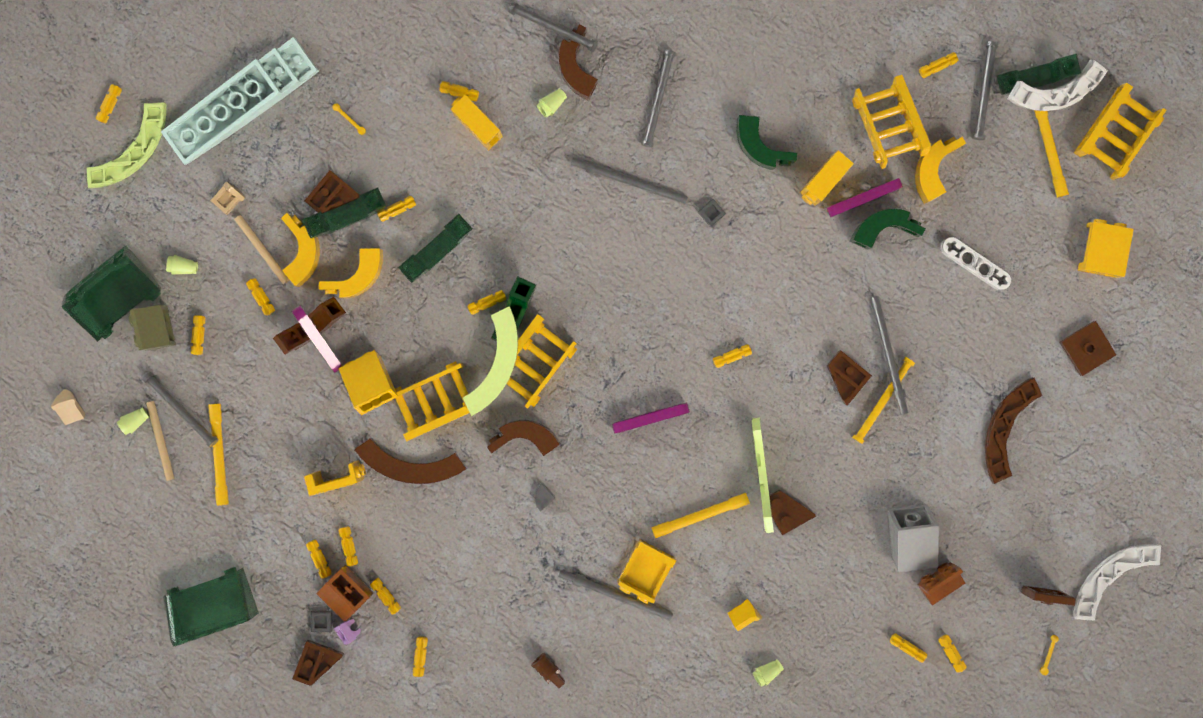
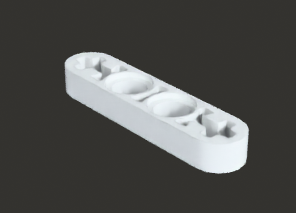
[941,237,1011,290]

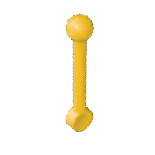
[332,103,366,135]
[1040,635,1059,675]

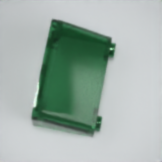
[61,246,161,342]
[163,566,259,647]

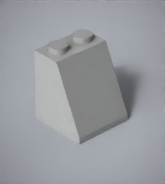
[888,505,939,572]

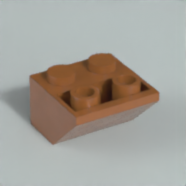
[316,565,374,622]

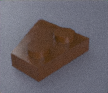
[304,170,361,215]
[827,350,872,406]
[769,490,816,535]
[292,640,344,686]

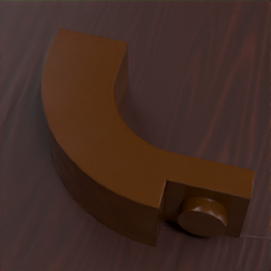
[559,24,598,101]
[273,297,346,355]
[487,420,561,456]

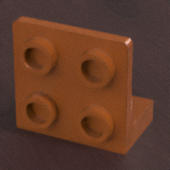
[917,562,966,606]

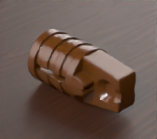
[531,653,565,689]

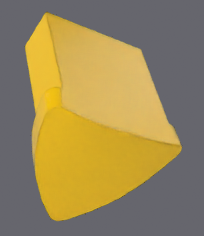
[728,599,762,631]

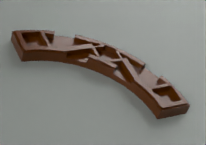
[985,377,1043,484]
[354,438,467,484]

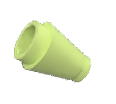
[537,88,567,118]
[166,255,198,275]
[117,407,150,435]
[752,660,784,687]

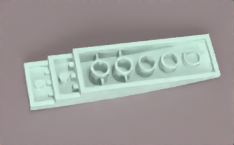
[161,37,319,165]

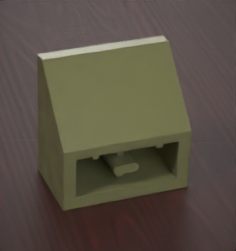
[129,305,176,350]

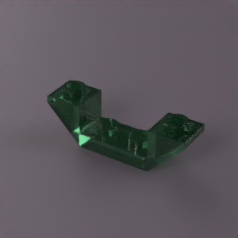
[996,54,1081,95]
[302,187,387,239]
[398,214,473,283]

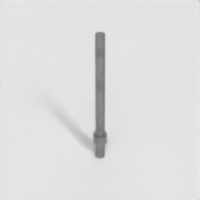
[571,157,688,204]
[871,296,908,415]
[558,570,673,620]

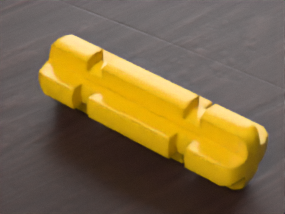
[919,52,958,78]
[439,81,479,102]
[95,84,122,124]
[377,196,416,222]
[246,278,275,316]
[468,290,507,315]
[190,315,205,355]
[713,344,752,368]
[338,526,358,566]
[306,539,332,579]
[370,578,401,615]
[889,633,927,663]
[938,634,967,673]
[412,636,428,677]

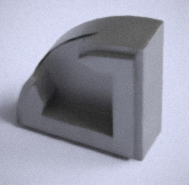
[535,483,555,512]

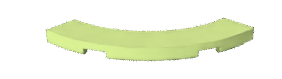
[87,102,166,189]
[463,306,518,416]
[752,417,774,533]

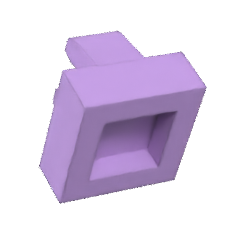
[333,619,361,645]

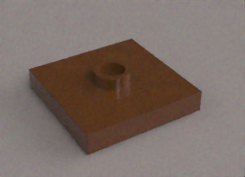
[1060,321,1117,376]
[1021,585,1076,606]

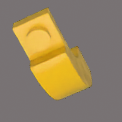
[915,136,966,204]
[281,213,320,287]
[319,248,383,298]

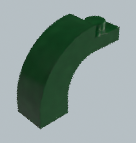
[736,115,798,170]
[850,209,926,250]
[491,276,536,341]

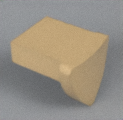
[210,182,245,215]
[51,389,85,425]

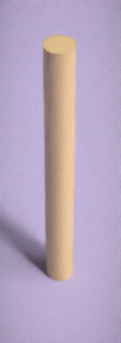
[234,215,289,284]
[146,401,175,481]

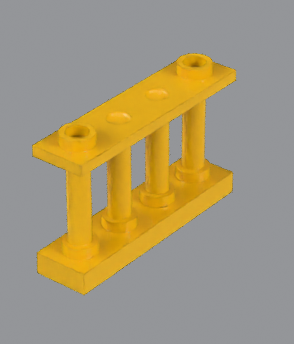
[852,75,931,169]
[1073,83,1167,180]
[507,314,577,409]
[395,361,470,442]

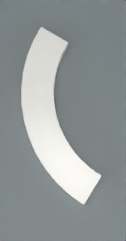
[1007,60,1108,111]
[1072,544,1161,621]

